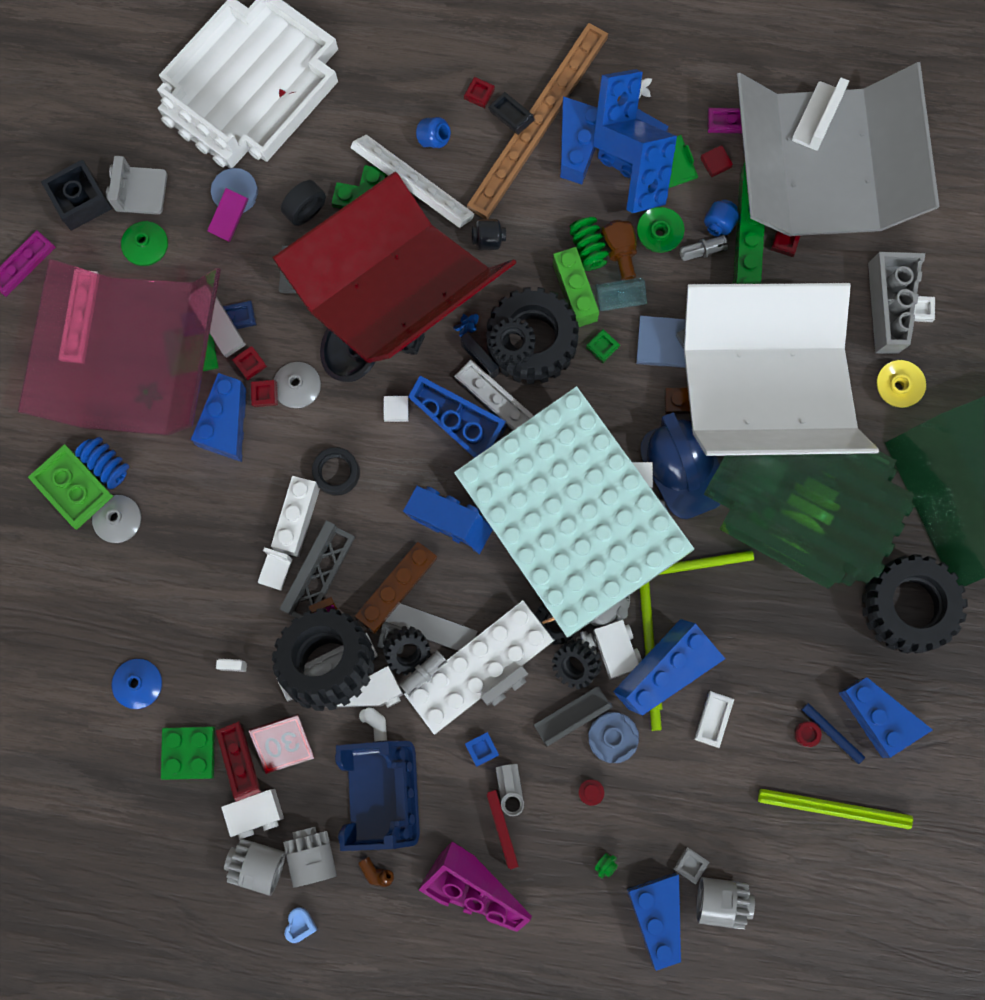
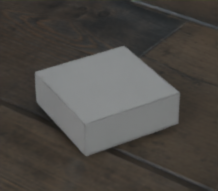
[673,847,709,884]

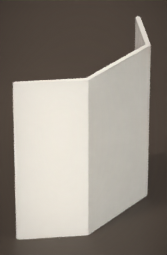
[684,283,879,456]

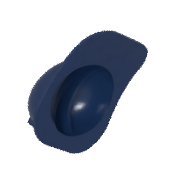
[640,412,726,519]

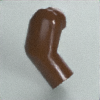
[358,857,394,887]

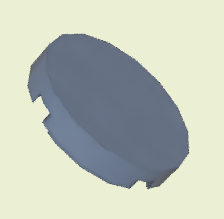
[211,168,258,213]
[588,712,639,763]

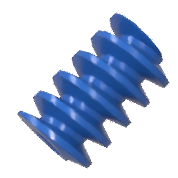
[75,437,129,489]

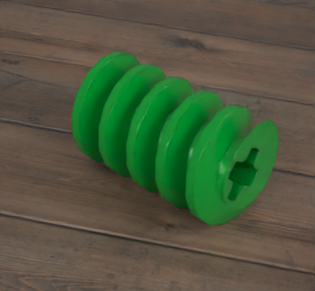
[569,217,609,271]

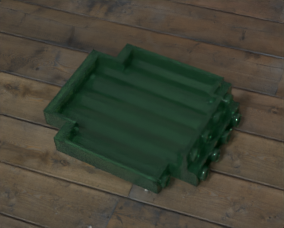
[703,451,915,589]

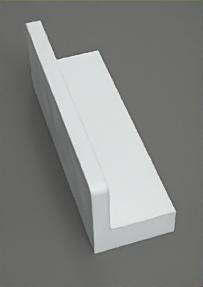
[792,78,849,151]

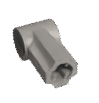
[496,764,524,817]

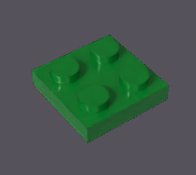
[161,727,215,780]

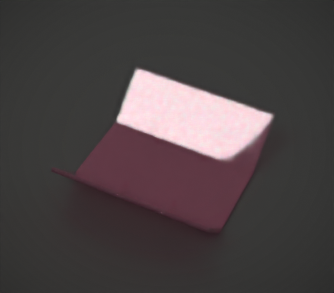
[18,259,221,435]

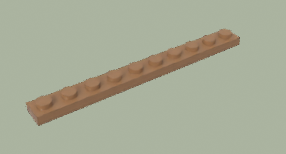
[467,23,608,219]

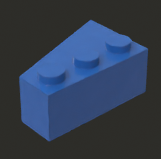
[560,96,598,185]
[191,373,246,462]
[403,486,493,554]
[839,677,933,758]

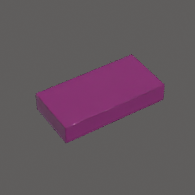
[207,188,249,242]

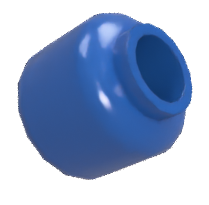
[416,117,451,149]
[704,199,739,237]

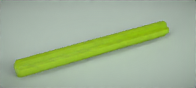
[758,789,913,829]

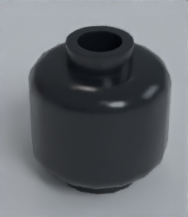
[471,219,506,251]

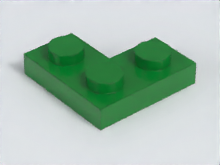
[331,165,387,209]

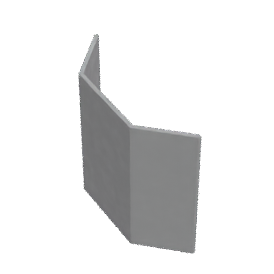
[737,62,940,236]

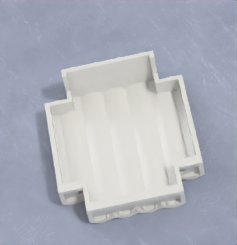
[157,0,338,168]

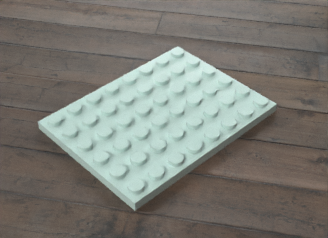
[454,386,694,638]

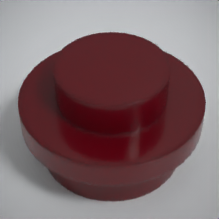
[579,779,604,806]

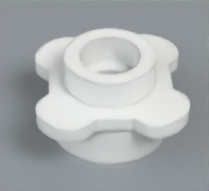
[576,631,598,654]

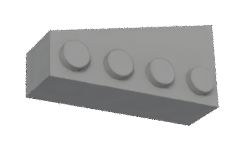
[868,252,926,354]

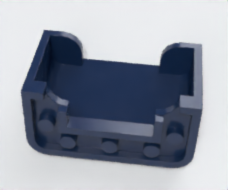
[335,741,420,851]

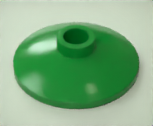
[637,207,685,253]
[121,221,168,266]

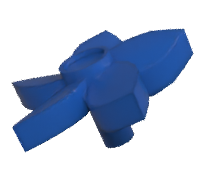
[453,314,479,337]

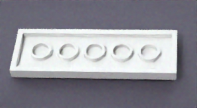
[404,600,555,735]

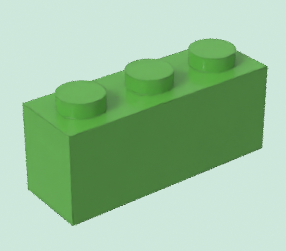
[553,247,599,327]

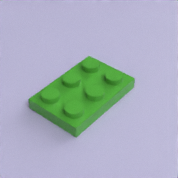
[28,444,114,530]

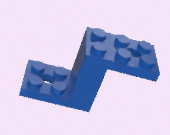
[593,69,677,213]

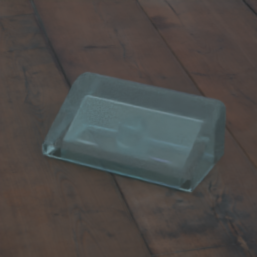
[595,278,647,311]

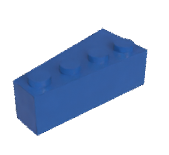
[408,376,508,458]

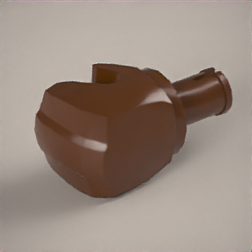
[601,220,637,281]

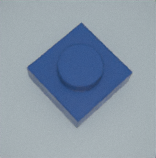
[465,732,499,767]

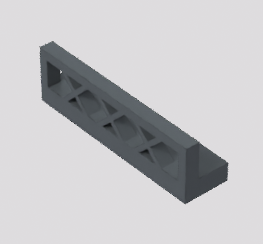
[280,520,356,619]

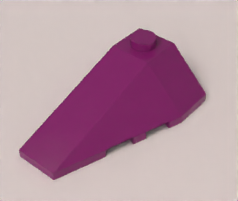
[419,842,532,932]

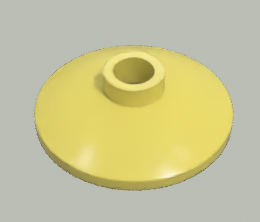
[876,360,926,408]

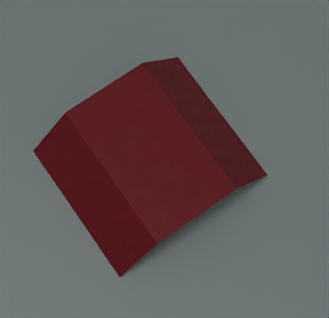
[272,171,516,363]

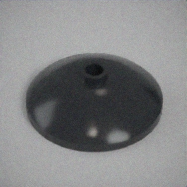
[320,328,375,382]

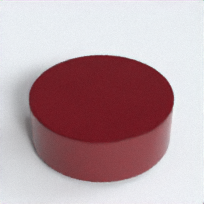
[794,721,822,747]

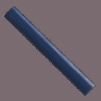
[801,703,865,764]

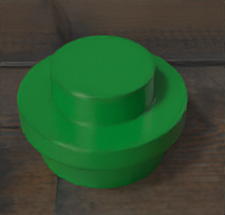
[594,853,618,879]

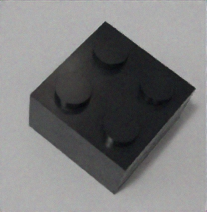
[41,159,112,231]

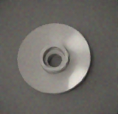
[274,362,321,409]
[92,495,141,543]

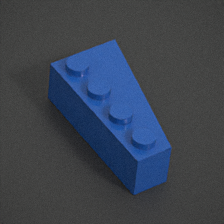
[613,619,725,715]

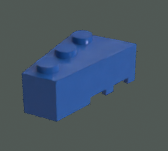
[627,872,681,971]

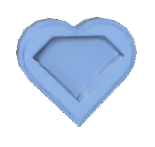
[285,907,318,943]

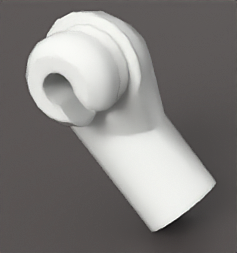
[359,707,387,742]

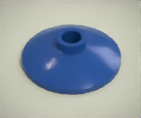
[112,659,162,709]

